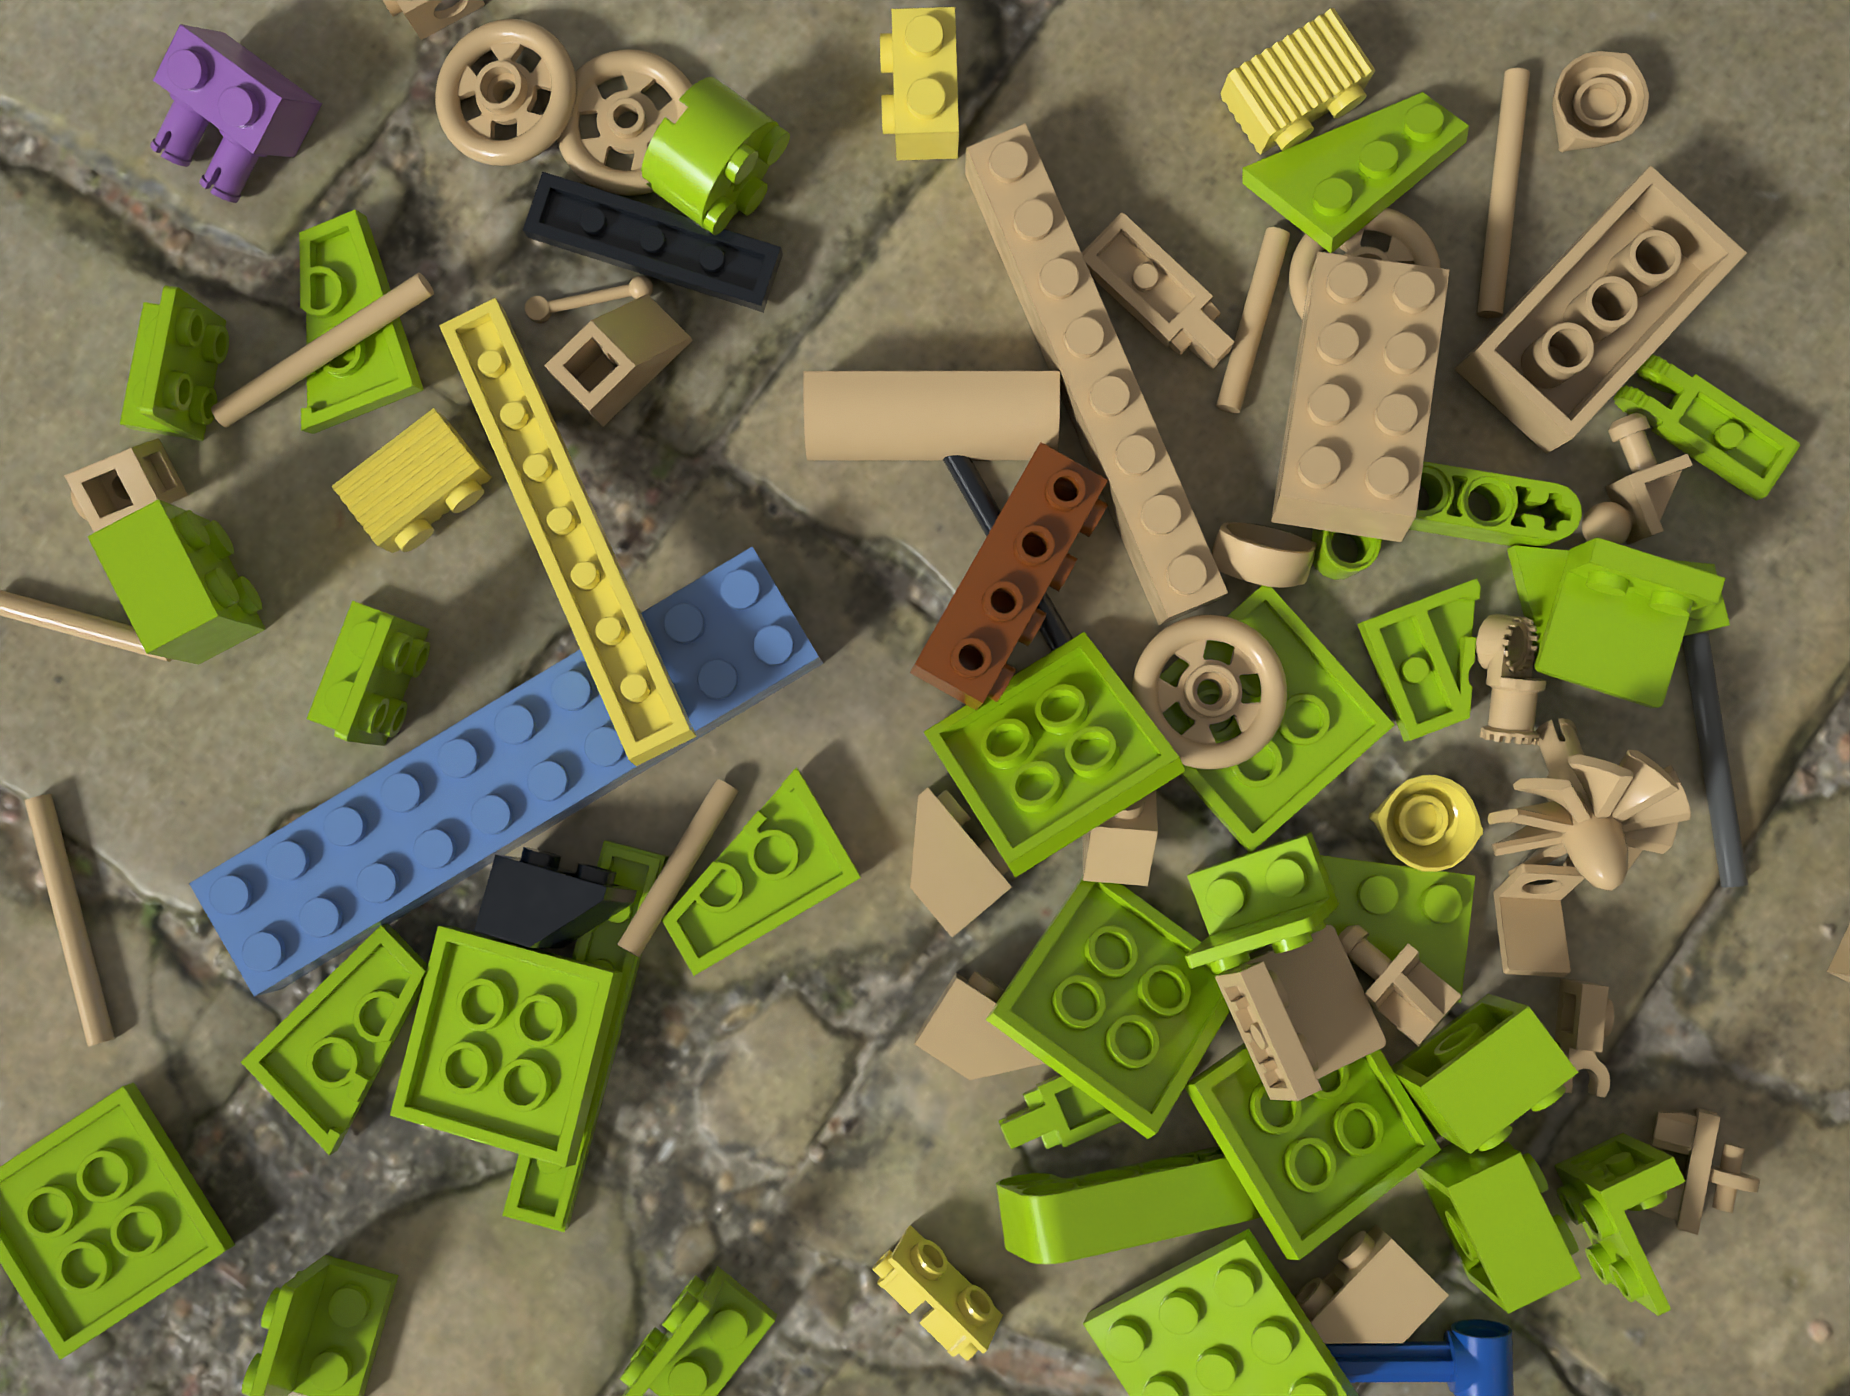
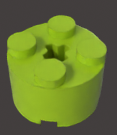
[641,77,790,235]

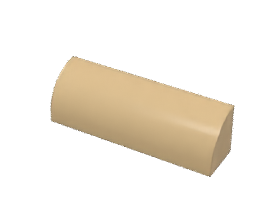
[803,371,1060,461]

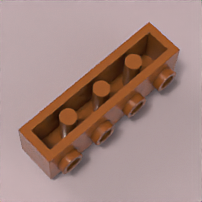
[910,442,1108,710]

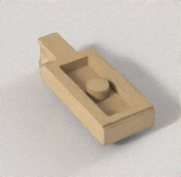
[1082,212,1235,369]

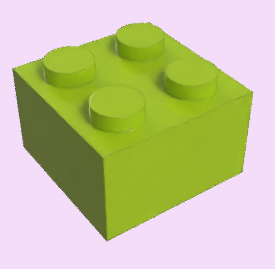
[87,499,266,665]
[1391,993,1579,1154]
[1416,1141,1582,1314]

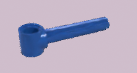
[1325,1319,1514,1396]

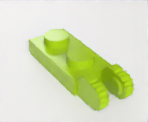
[1613,354,1800,501]

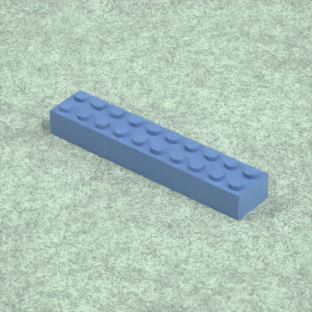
[189,547,824,997]

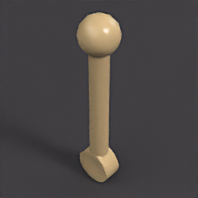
[525,276,653,323]

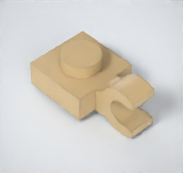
[1555,978,1614,1098]

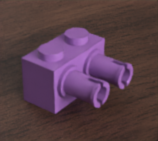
[150,24,322,203]

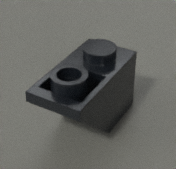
[474,847,637,949]

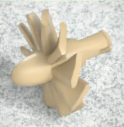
[1487,718,1691,891]

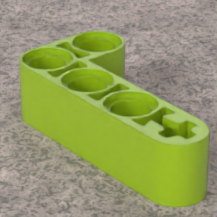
[1311,461,1582,580]
[996,1146,1261,1264]

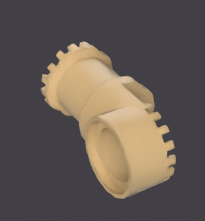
[1476,614,1546,745]

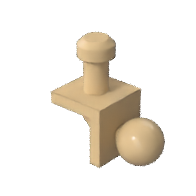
[1582,413,1692,545]
[1338,925,1462,1046]

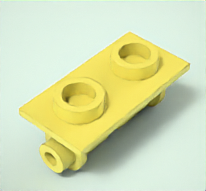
[872,1225,1003,1361]

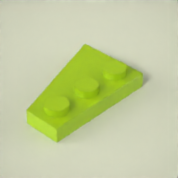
[299,209,424,434]

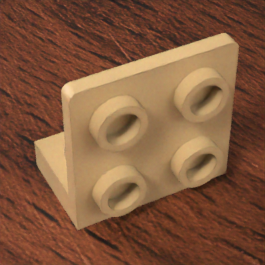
[1214,925,1386,1101]

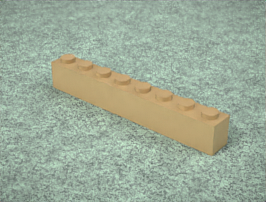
[965,123,1228,626]

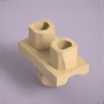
[1649,1107,1760,1235]

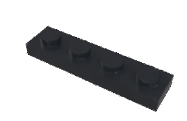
[523,172,783,313]

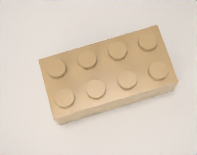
[1455,166,1747,454]
[1271,251,1450,542]

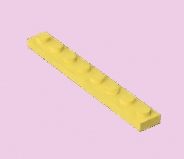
[439,297,697,766]

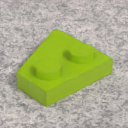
[1357,578,1481,742]

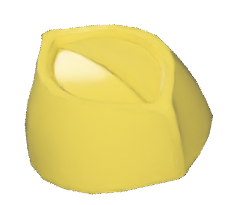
[1369,775,1483,872]

